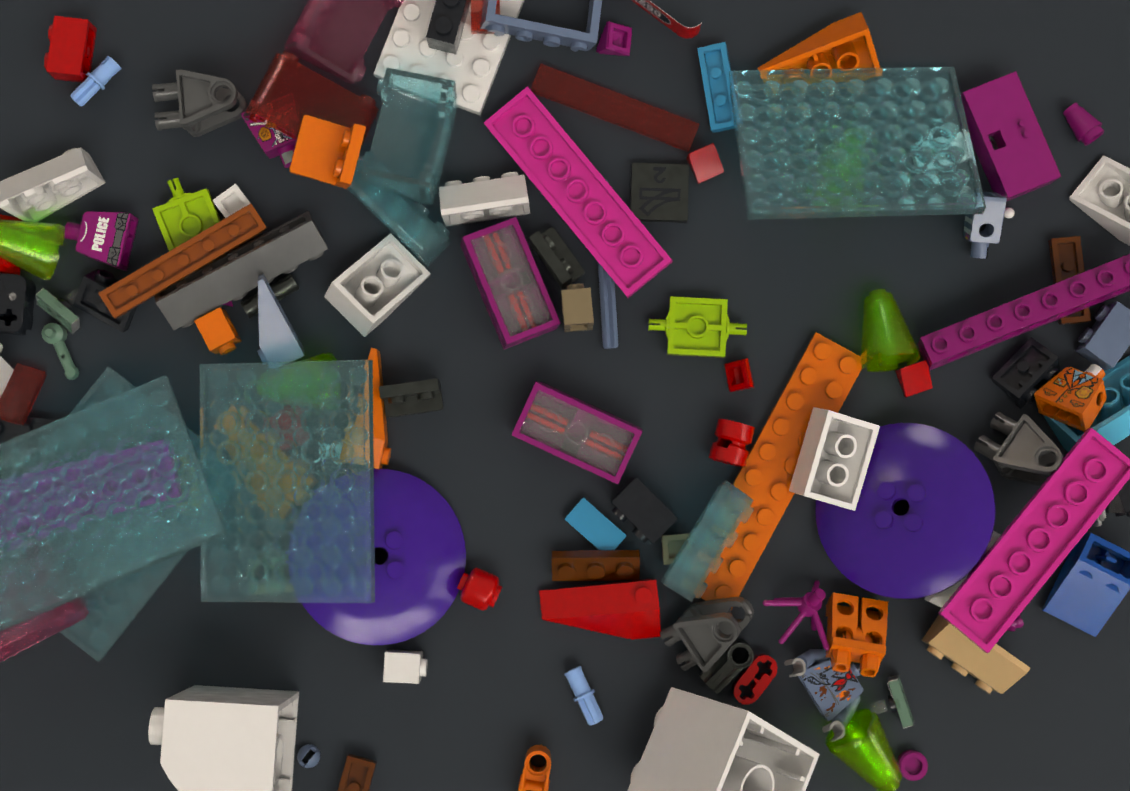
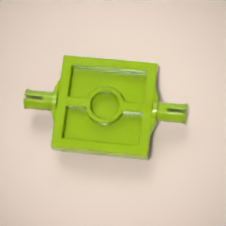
[152,177,221,251]
[648,296,747,358]

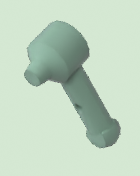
[41,323,79,380]

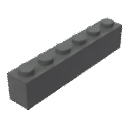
[155,211,328,330]

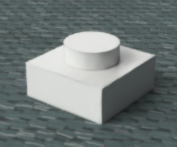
[212,183,250,218]

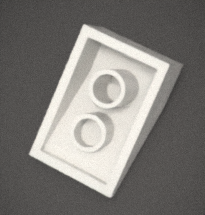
[1069,155,1130,246]
[324,233,431,337]

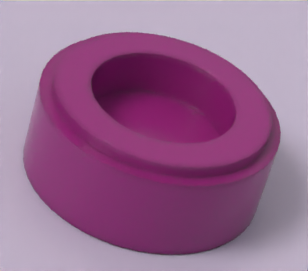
[897,750,928,781]

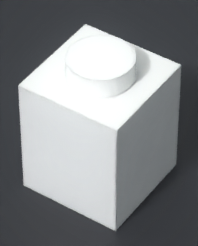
[383,650,428,684]

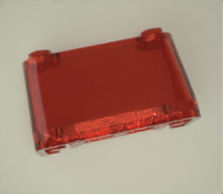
[243,51,379,151]

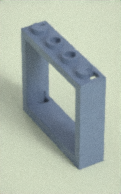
[480,0,602,52]

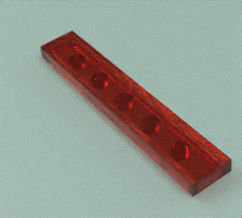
[530,64,700,152]

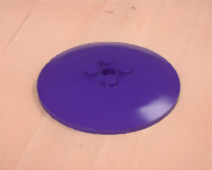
[815,423,996,599]
[289,469,466,645]

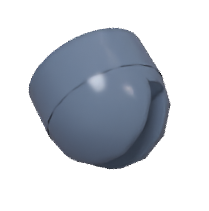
[297,744,321,768]

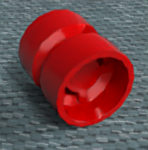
[709,419,755,468]

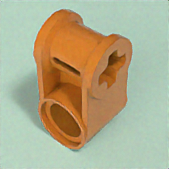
[518,745,551,791]

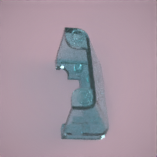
[356,68,457,205]

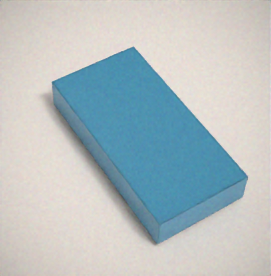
[565,497,627,550]

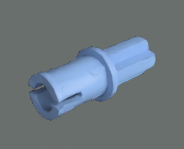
[70,56,122,106]
[564,666,603,726]

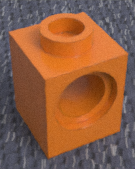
[194,307,242,355]

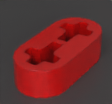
[732,654,778,705]

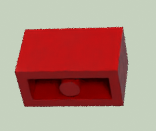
[44,16,97,83]

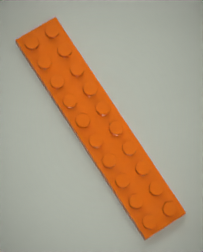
[678,332,866,610]

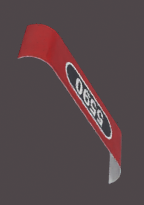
[632,0,702,39]

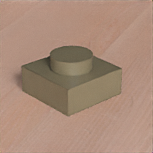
[661,533,693,565]

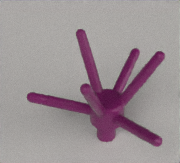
[762,580,830,650]

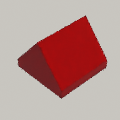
[724,358,754,392]

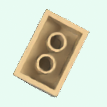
[921,615,1030,694]

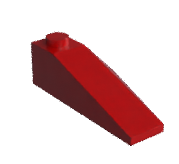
[539,578,661,640]

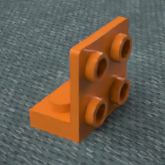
[289,115,366,189]

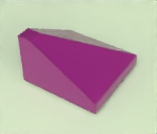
[596,21,632,56]

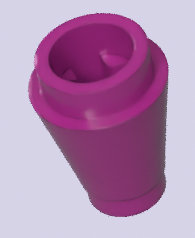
[1063,102,1104,146]

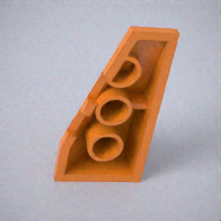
[758,12,882,94]

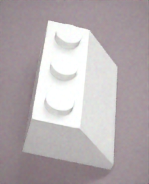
[439,172,530,227]
[789,407,880,511]

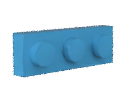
[697,42,741,133]

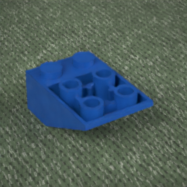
[1042,533,1130,637]

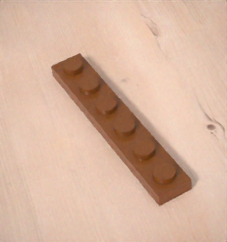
[98,203,267,319]

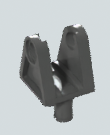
[152,69,247,137]
[974,411,1063,486]
[660,597,754,673]

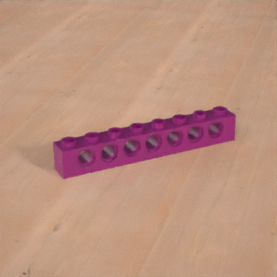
[917,254,1130,371]

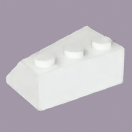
[0,147,106,225]

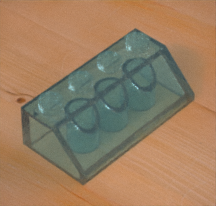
[347,158,451,267]
[660,481,754,602]

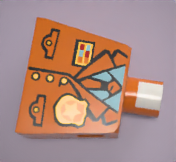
[1034,364,1107,432]

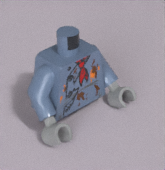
[784,649,864,742]

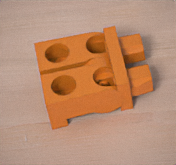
[826,592,888,678]

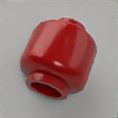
[457,568,502,611]

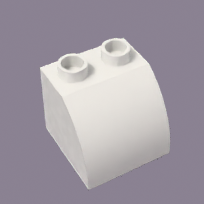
[148,685,299,791]
[627,687,820,791]

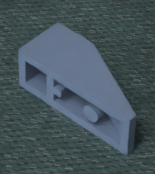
[257,274,305,371]

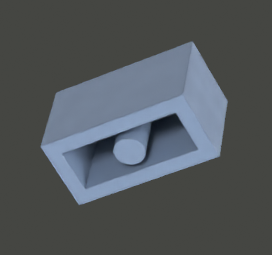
[1075,301,1130,371]

